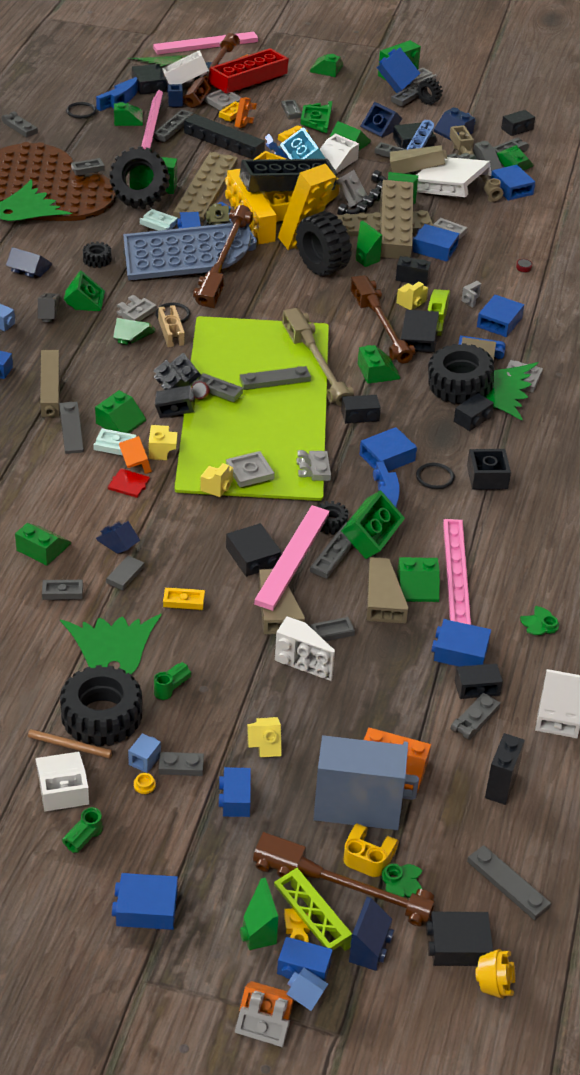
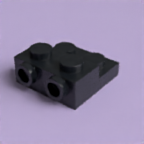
[153,353,201,390]

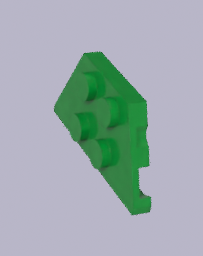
[300,101,333,133]

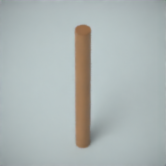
[28,729,112,759]

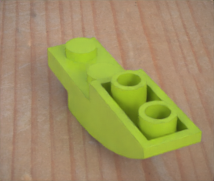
[428,289,450,336]

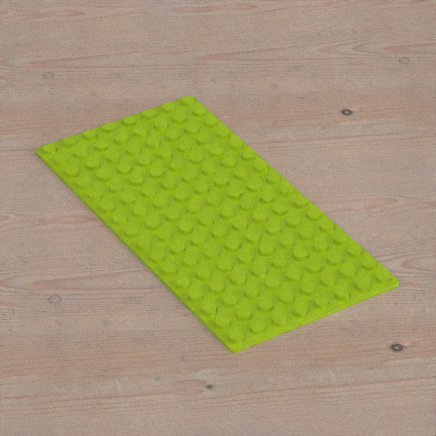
[175,316,329,501]

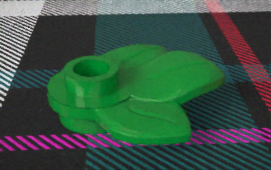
[520,606,559,635]
[382,864,422,898]

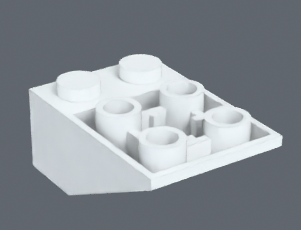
[320,134,359,173]
[275,616,335,681]
[535,669,580,738]
[36,752,89,812]

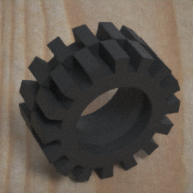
[416,77,443,105]
[83,241,112,268]
[317,501,349,535]

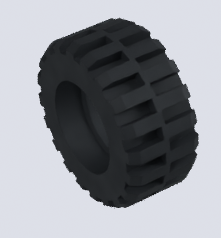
[109,146,170,209]
[296,211,352,276]
[428,343,494,404]
[60,665,143,746]

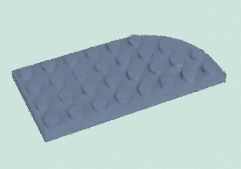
[123,223,251,280]

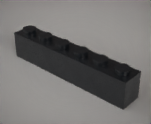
[184,114,265,160]

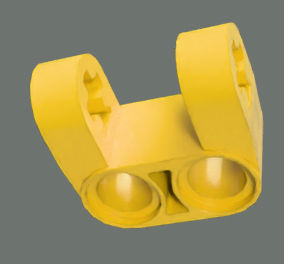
[343,823,399,877]

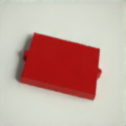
[108,469,150,498]

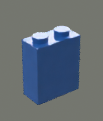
[376,48,420,93]
[491,165,535,201]
[412,224,460,262]
[477,295,524,337]
[359,427,417,472]
[431,619,491,667]
[112,873,178,930]

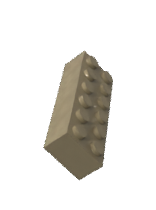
[380,180,413,259]

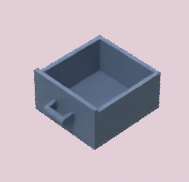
[313,735,419,830]

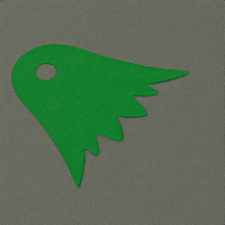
[127,56,186,66]
[0,179,73,221]
[484,362,539,420]
[60,614,162,674]

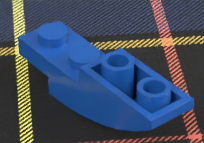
[96,77,138,111]
[373,461,399,508]

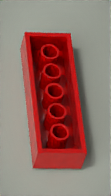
[209,48,289,94]

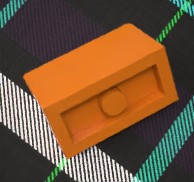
[119,436,152,474]
[239,981,295,1020]

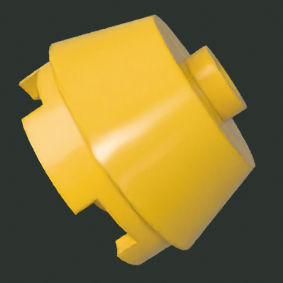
[475,949,515,999]

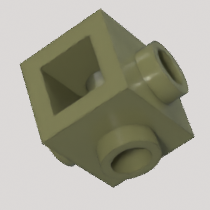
[206,204,229,225]

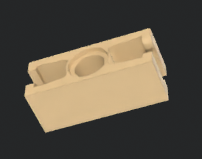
[158,305,184,347]

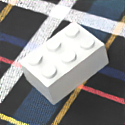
[163,50,209,84]

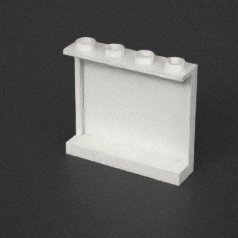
[416,157,491,197]

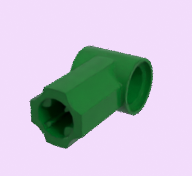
[154,662,191,700]
[62,807,103,853]

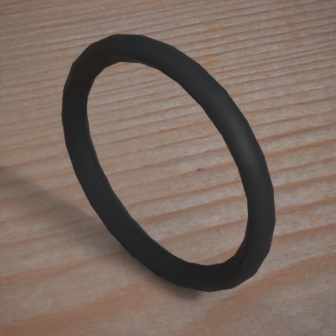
[66,102,96,119]
[155,302,190,323]
[416,462,455,489]

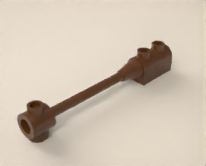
[183,33,240,107]
[193,205,253,308]
[350,275,415,364]
[253,832,435,926]

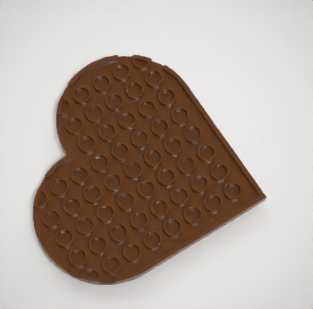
[0,142,115,221]

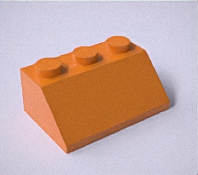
[364,727,431,793]

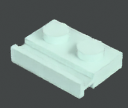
[140,209,177,231]
[93,429,136,456]

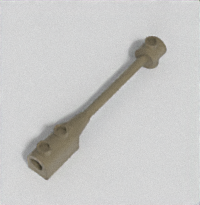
[450,125,503,202]
[282,308,354,406]

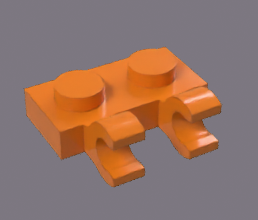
[235,97,257,128]

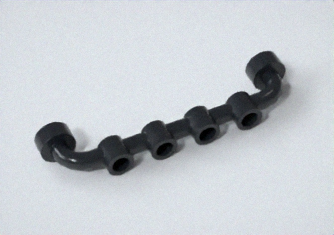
[337,170,387,215]

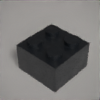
[467,449,511,490]

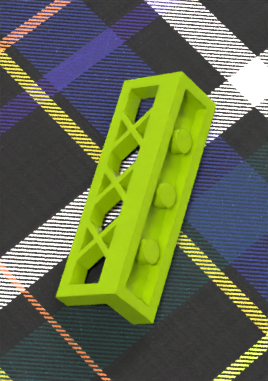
[274,868,352,951]

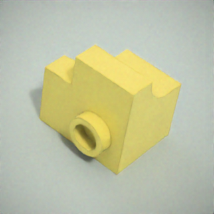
[396,282,428,310]
[149,425,177,460]
[200,463,233,497]
[247,717,281,757]

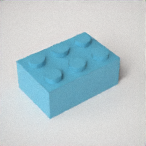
[280,127,326,159]

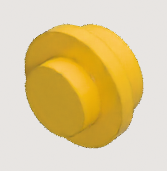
[134,773,156,794]

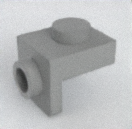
[461,281,481,307]

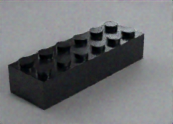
[239,159,338,193]

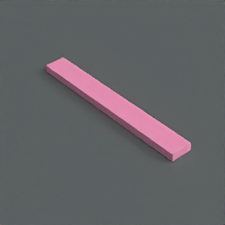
[153,32,258,55]
[142,90,163,149]
[254,505,329,611]
[443,519,471,625]

